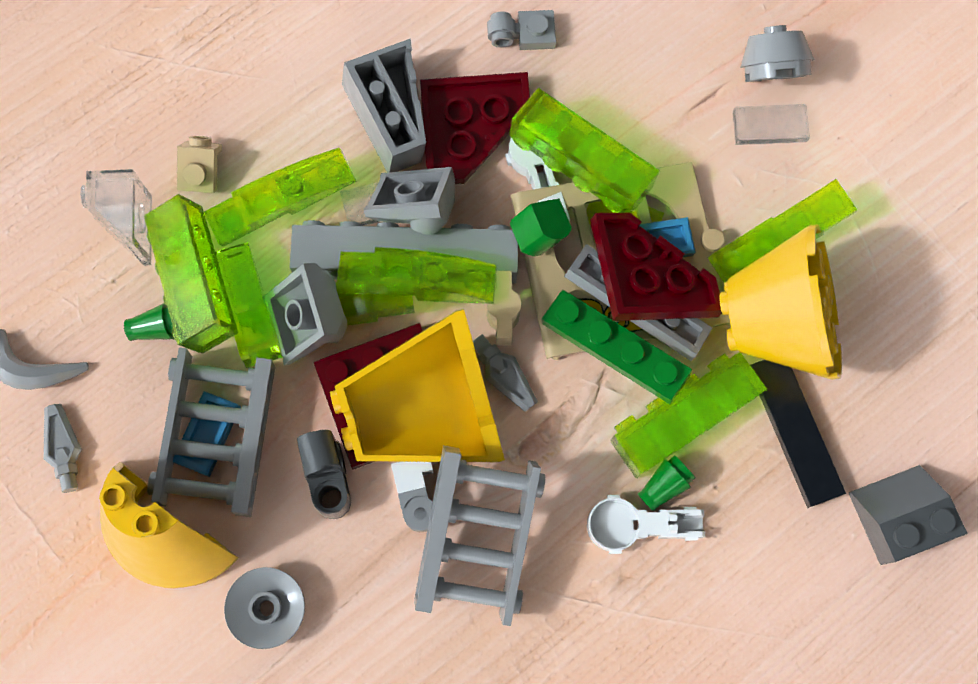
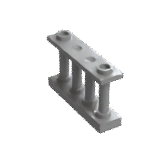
[147,347,275,517]
[414,445,545,626]

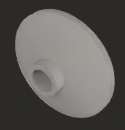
[224,567,305,649]

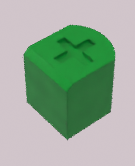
[510,198,572,256]

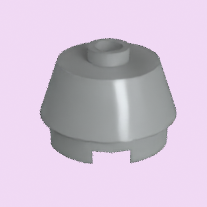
[740,25,814,82]

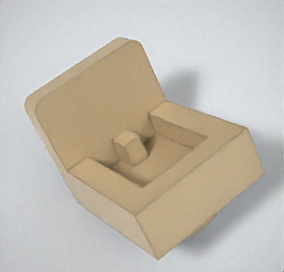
[177,136,222,193]

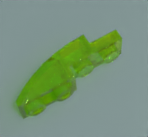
[204,148,357,247]
[707,179,857,283]
[336,247,497,304]

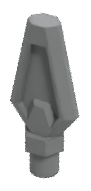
[473,334,538,412]
[43,404,82,493]

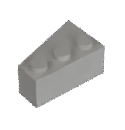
[342,39,426,173]

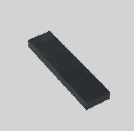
[748,360,846,508]

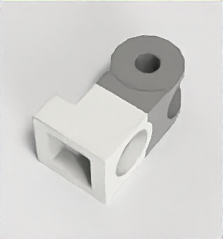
[391,462,433,532]

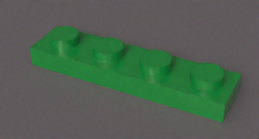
[541,289,692,404]

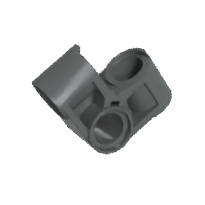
[297,430,351,519]

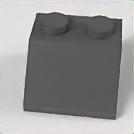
[849,465,967,565]

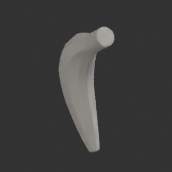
[0,329,89,390]

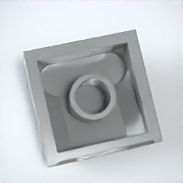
[364,167,455,235]
[264,263,347,365]

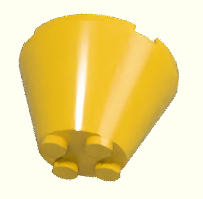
[720,224,842,380]

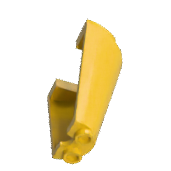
[330,309,505,462]
[99,462,239,588]

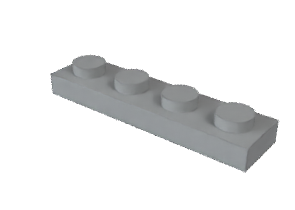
[564,244,712,361]

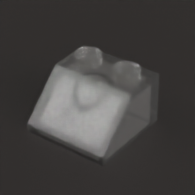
[81,169,152,266]

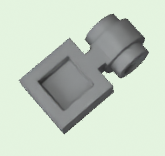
[487,10,556,50]

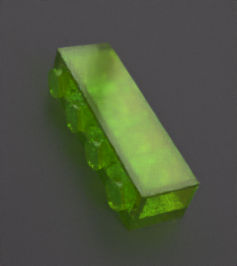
[509,88,660,214]
[144,194,238,354]
[610,352,767,479]

